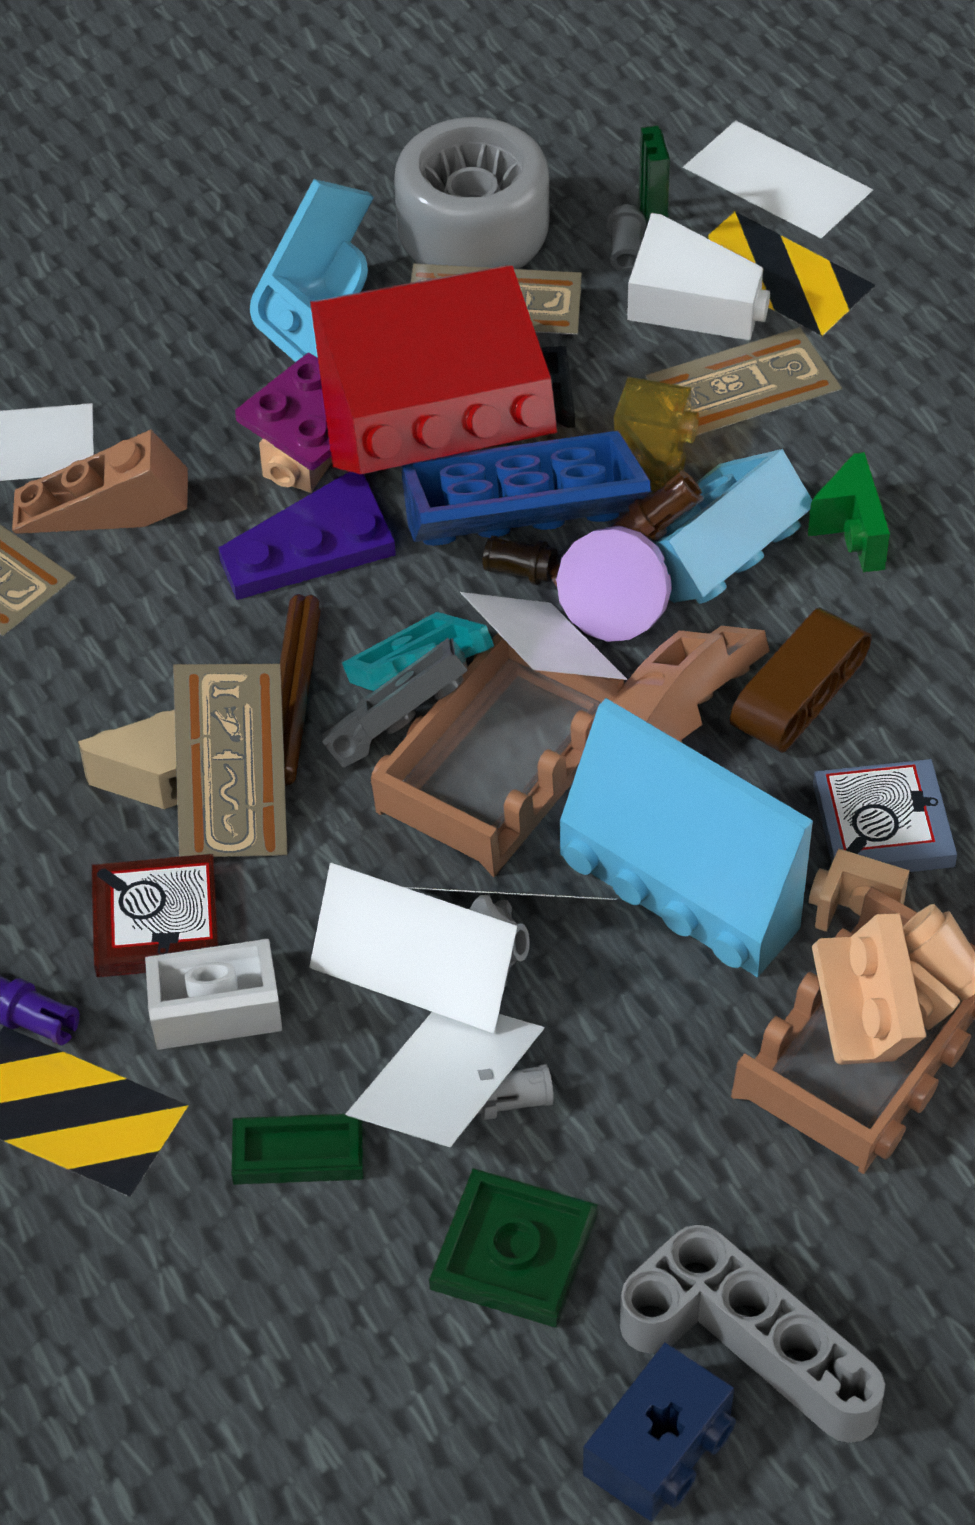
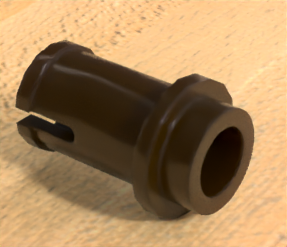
[483,535,558,585]

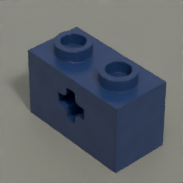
[583,1342,736,1522]

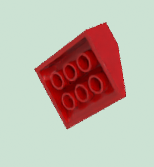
[310,265,557,474]

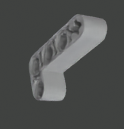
[620,1225,885,1443]

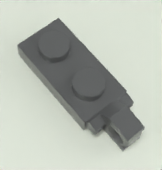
[322,638,468,768]

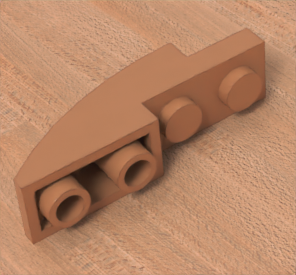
[612,626,770,743]

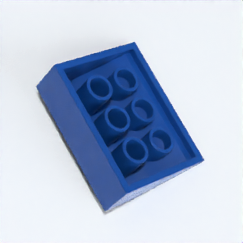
[401,431,651,545]

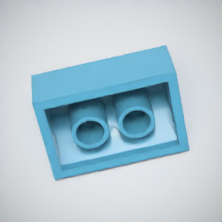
[650,449,812,604]

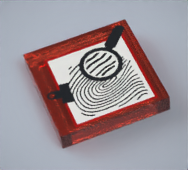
[92,854,219,977]

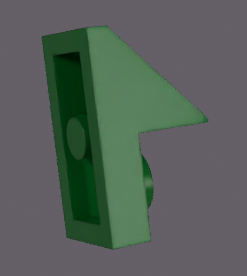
[808,452,890,572]

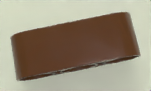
[730,607,872,753]

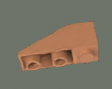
[12,430,188,534]

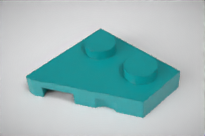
[342,612,494,691]

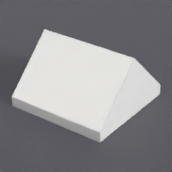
[145,939,282,1050]

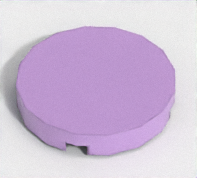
[556,526,672,642]

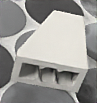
[627,213,770,340]

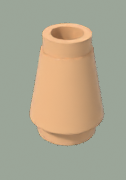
[903,904,975,1001]

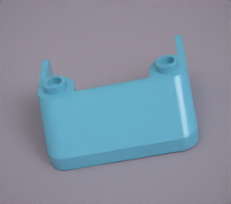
[250,179,374,362]

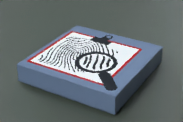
[813,759,957,872]

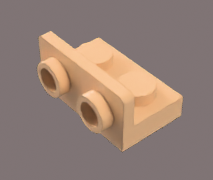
[812,913,926,1065]

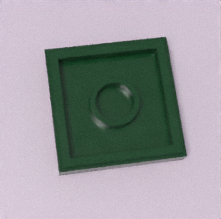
[429,1168,598,1328]

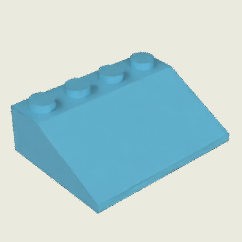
[560,698,813,977]

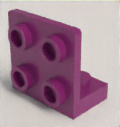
[235,352,331,470]

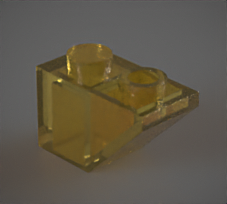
[614,377,699,495]

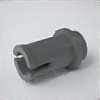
[606,204,646,271]

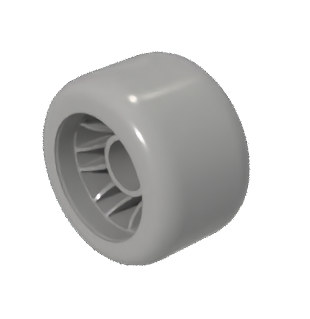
[394,117,549,269]

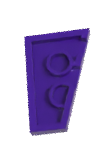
[218,471,396,600]

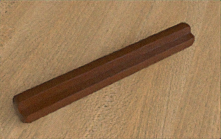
[280,594,321,786]

